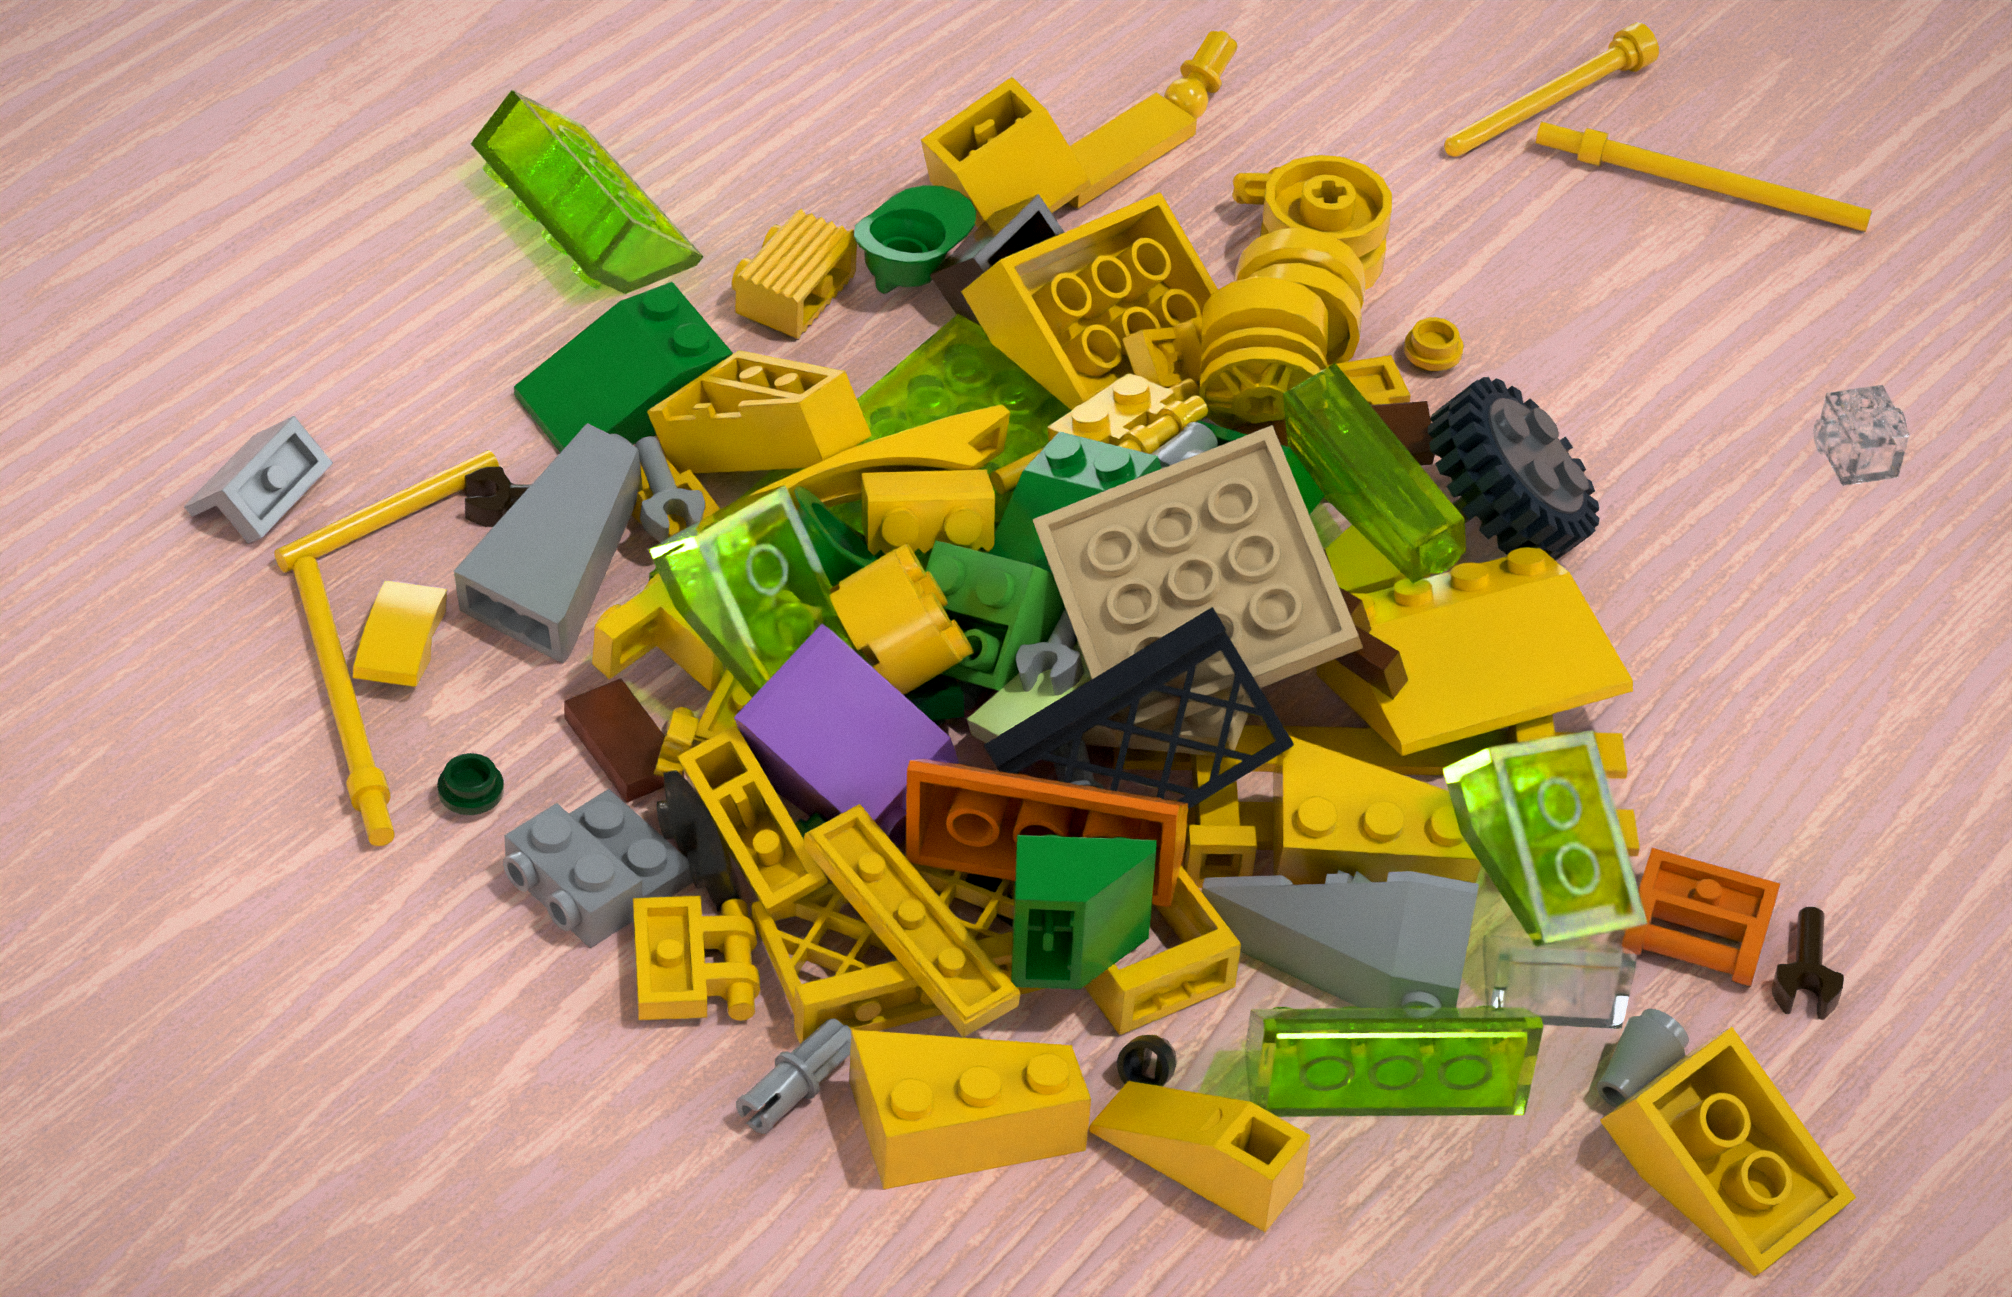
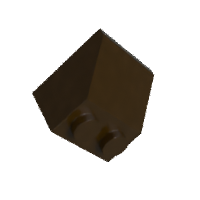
[930,194,1064,334]

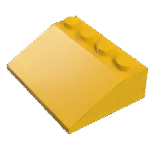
[961,192,1218,410]
[1316,547,1633,756]

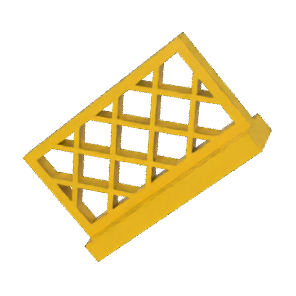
[752,863,1046,1044]

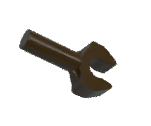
[465,466,532,527]
[1772,907,1844,1020]

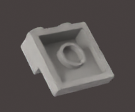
[503,789,694,948]

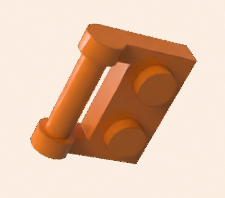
[1621,848,1781,987]

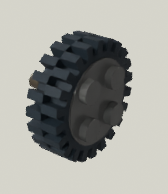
[1428,377,1600,561]

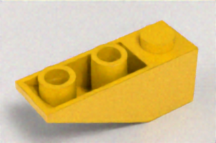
[1089,1081,1311,1232]

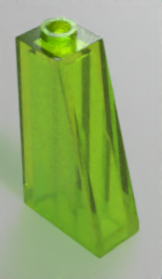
[1283,363,1466,584]

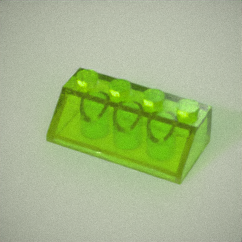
[470,90,704,294]
[1245,1005,1543,1117]

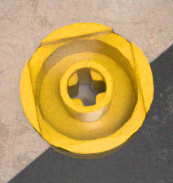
[829,543,973,695]

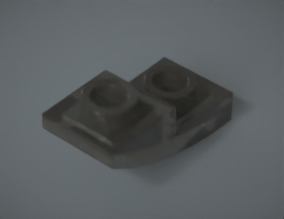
[657,770,742,912]

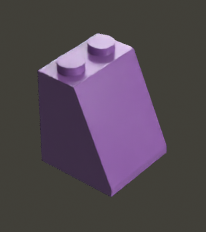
[734,624,959,847]

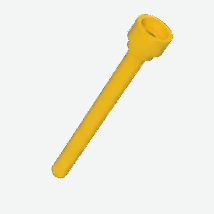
[1444,22,1659,157]

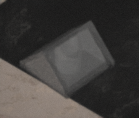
[1483,935,1637,1029]

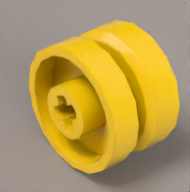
[1260,155,1392,290]
[1234,227,1366,365]

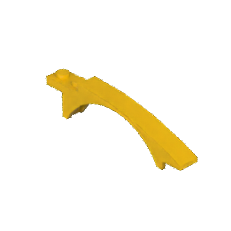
[592,404,1010,692]

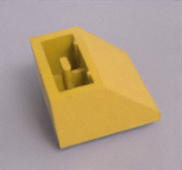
[921,77,1091,228]

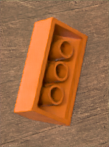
[906,759,1188,908]

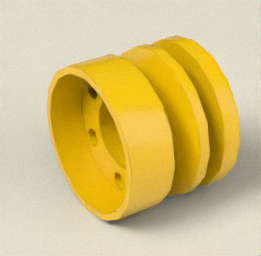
[1199,277,1328,430]

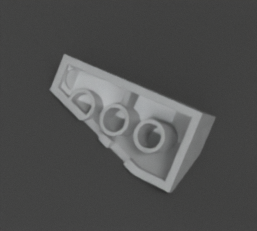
[1202,871,1479,1032]

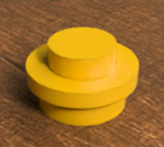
[1404,317,1464,371]

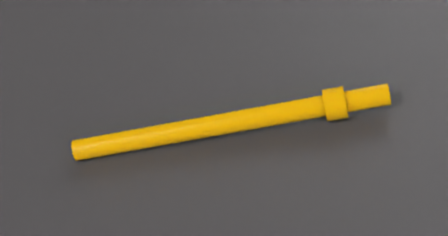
[1535,121,1872,232]
[293,556,395,846]

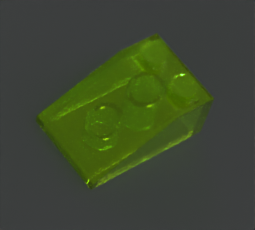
[648,485,865,697]
[1443,730,1648,947]

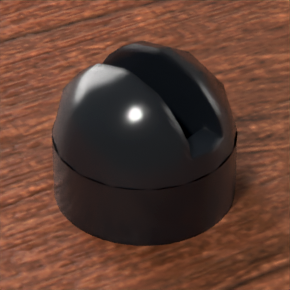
[1117,1035,1177,1087]

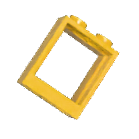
[1084,866,1241,1035]

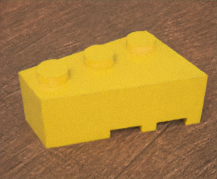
[647,350,871,474]
[1273,736,1483,885]
[849,1029,1091,1189]

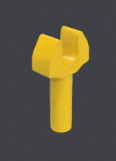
[653,707,699,782]

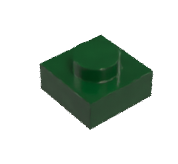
[904,675,964,726]

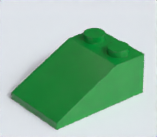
[514,282,733,453]
[986,431,1162,574]

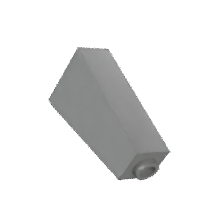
[454,423,643,663]

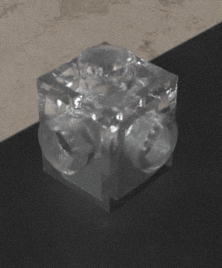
[1813,385,1910,486]

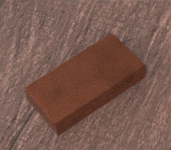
[564,678,684,803]

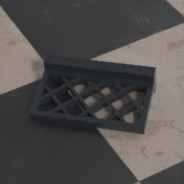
[984,607,1294,810]

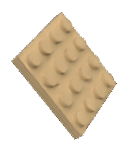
[1033,425,1363,744]

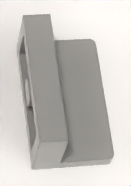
[184,416,333,544]

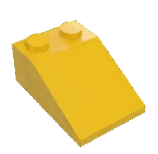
[1600,1026,1856,1276]

